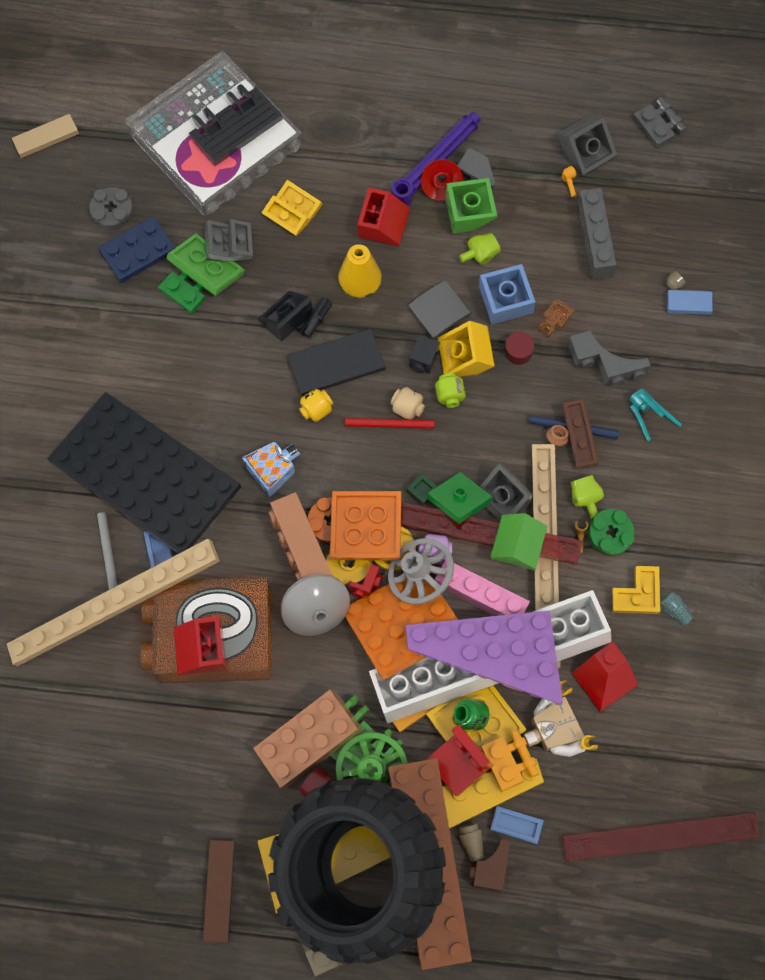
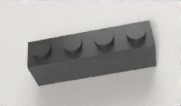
[577,188,616,279]

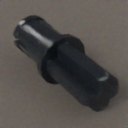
[299,297,332,339]

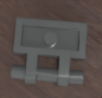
[633,97,687,149]

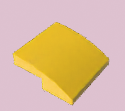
[262,180,323,236]

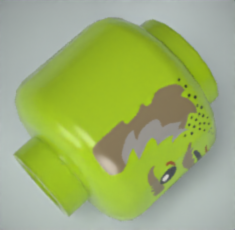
[435,373,466,408]

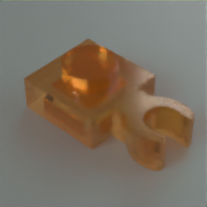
[539,298,574,338]

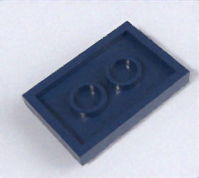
[98,216,175,283]

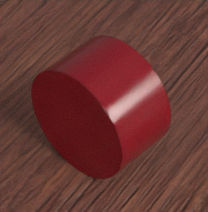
[505,332,534,365]
[299,766,333,796]

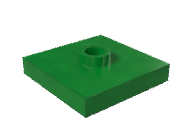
[427,472,492,524]

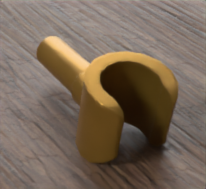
[574,521,589,554]

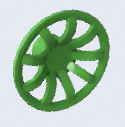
[336,732,408,787]

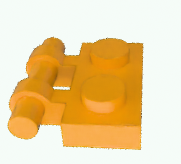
[481,730,539,792]

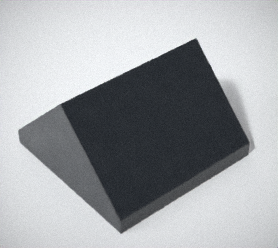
[258,291,313,342]

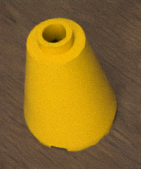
[338,245,382,298]

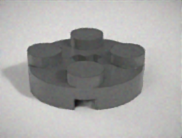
[89,187,133,229]

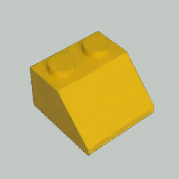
[438,321,494,377]

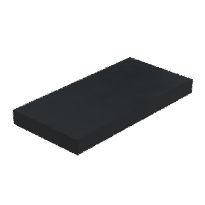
[288,329,385,396]

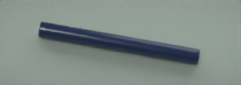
[529,415,619,439]

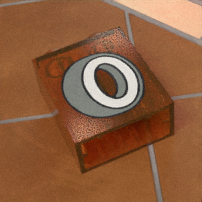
[141,577,272,684]

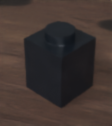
[409,335,440,374]

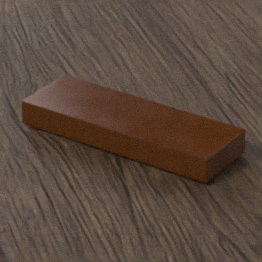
[562,398,599,469]

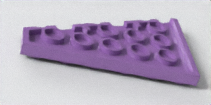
[406,610,563,705]

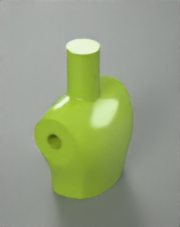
[459,233,501,265]
[570,475,604,519]

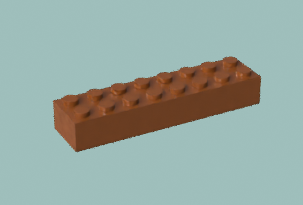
[388,758,472,970]

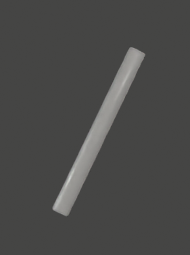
[97,512,118,590]

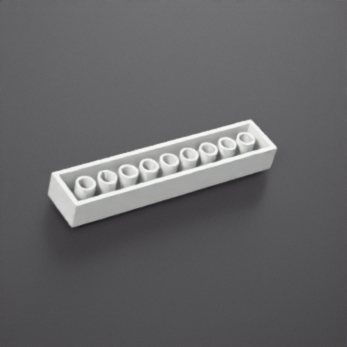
[369,590,611,723]

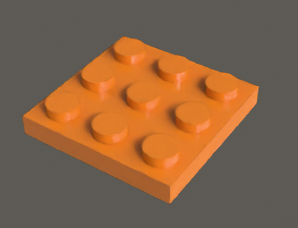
[330,491,402,560]

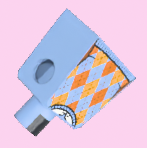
[242,442,300,498]

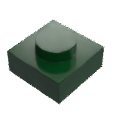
[407,473,438,506]

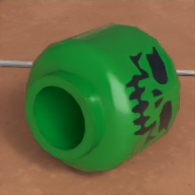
[454,698,490,731]

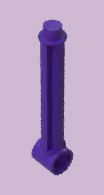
[391,112,481,206]

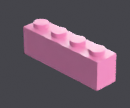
[435,559,530,616]

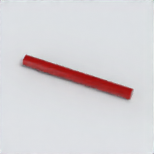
[345,418,435,429]

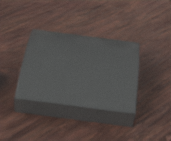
[205,219,253,261]
[409,280,472,340]

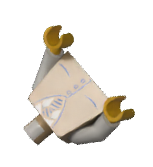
[523,680,598,757]

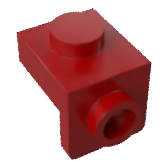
[348,564,383,599]

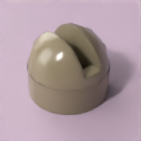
[667,271,686,290]

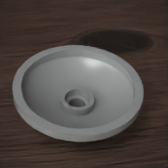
[280,574,350,636]

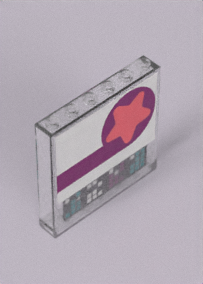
[124,50,303,217]

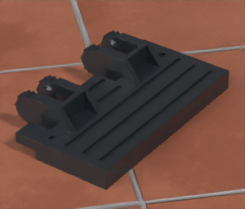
[189,84,283,166]

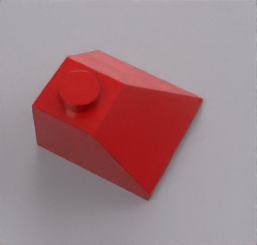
[572,642,638,712]

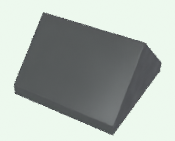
[480,463,533,521]

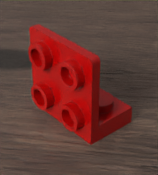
[426,724,494,796]

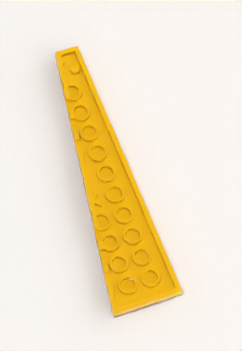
[258,758,544,914]

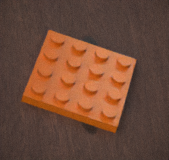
[345,579,458,680]

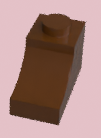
[469,839,510,892]

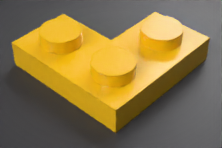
[612,566,660,614]

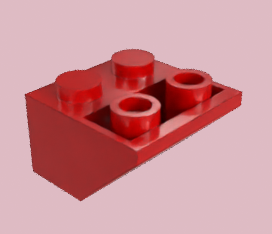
[357,187,410,246]
[174,616,227,676]

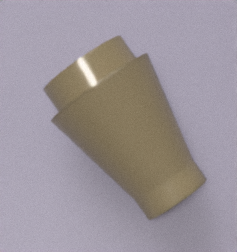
[458,823,485,862]

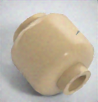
[390,387,425,420]

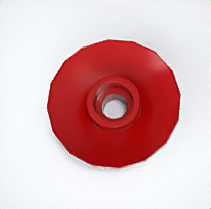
[421,159,463,201]

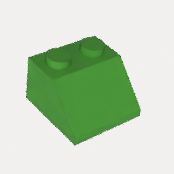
[445,178,497,234]

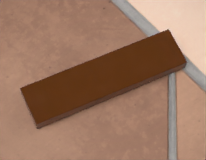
[203,840,235,943]

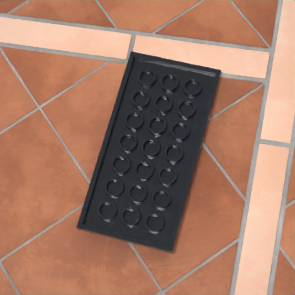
[47,392,242,554]

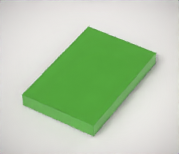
[167,234,245,296]

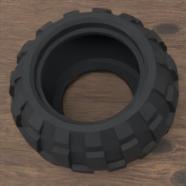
[268,778,446,964]

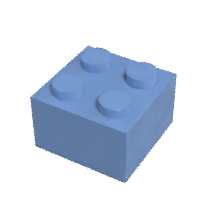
[479,264,536,325]

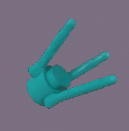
[630,389,682,441]

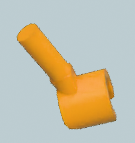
[561,166,577,197]

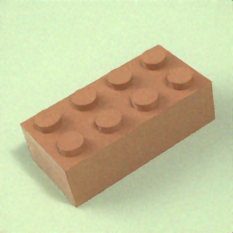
[268,492,332,581]
[253,690,363,788]

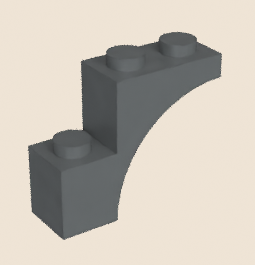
[568,330,651,386]

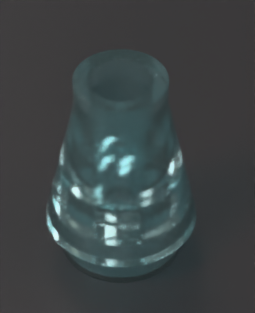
[660,591,694,626]

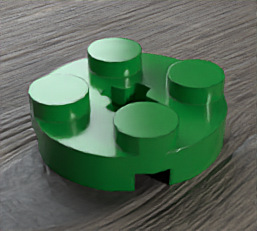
[587,509,634,556]

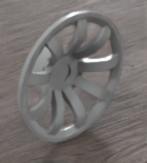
[388,538,454,605]

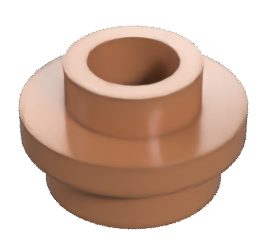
[546,425,569,446]

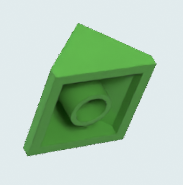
[490,513,547,571]

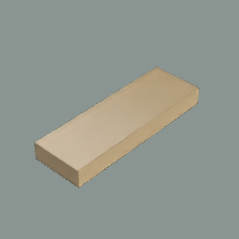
[12,114,79,158]

